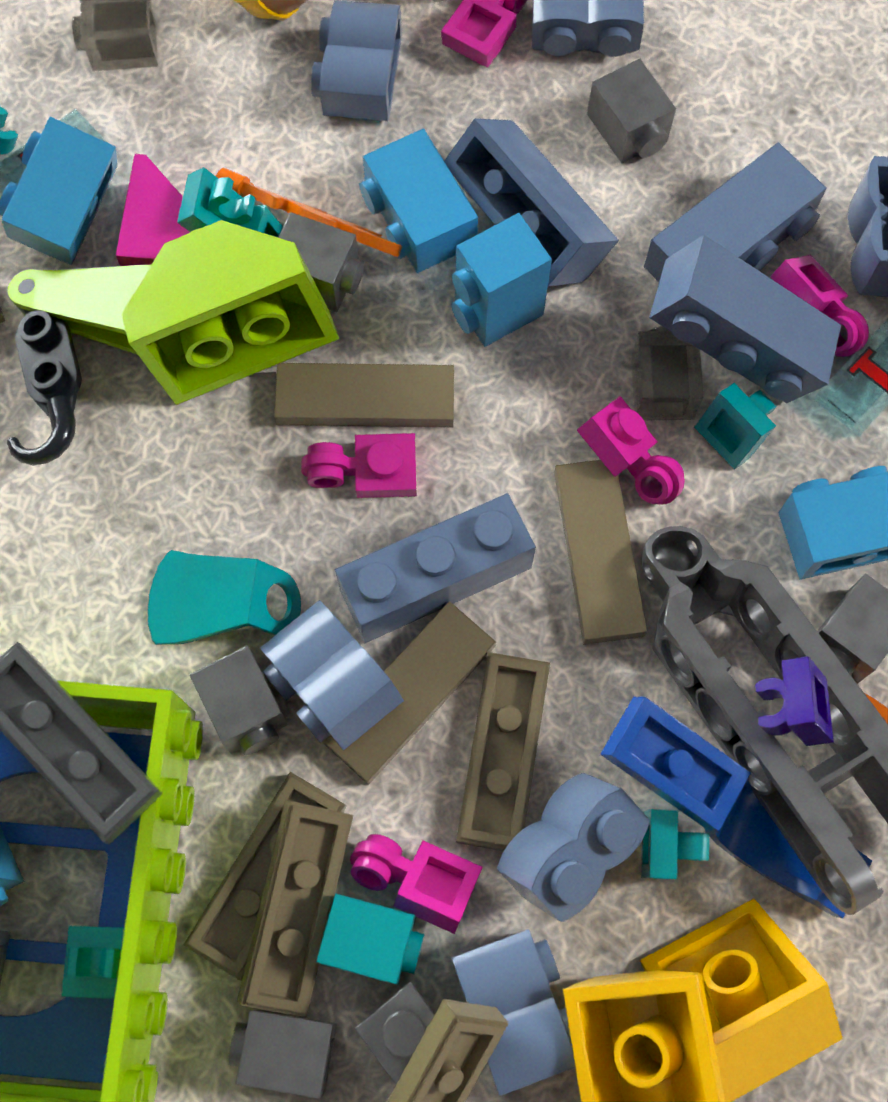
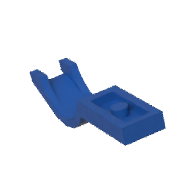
[600,697,872,919]

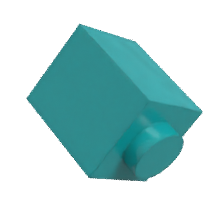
[316,893,425,985]

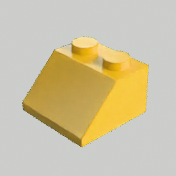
[640,898,843,1102]
[563,970,725,1102]

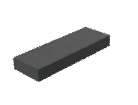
[0,641,163,844]

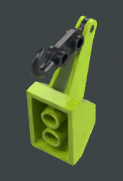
[7,220,339,466]

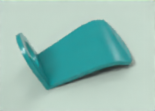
[148,550,301,645]

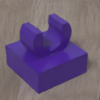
[755,656,834,746]

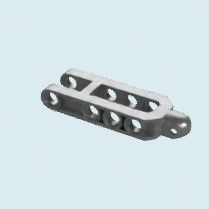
[642,526,888,915]

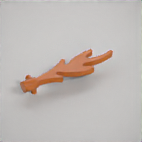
[216,168,402,257]

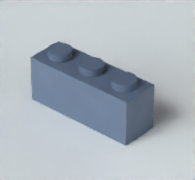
[444,118,619,287]
[644,142,827,282]
[649,235,841,403]
[335,493,536,644]

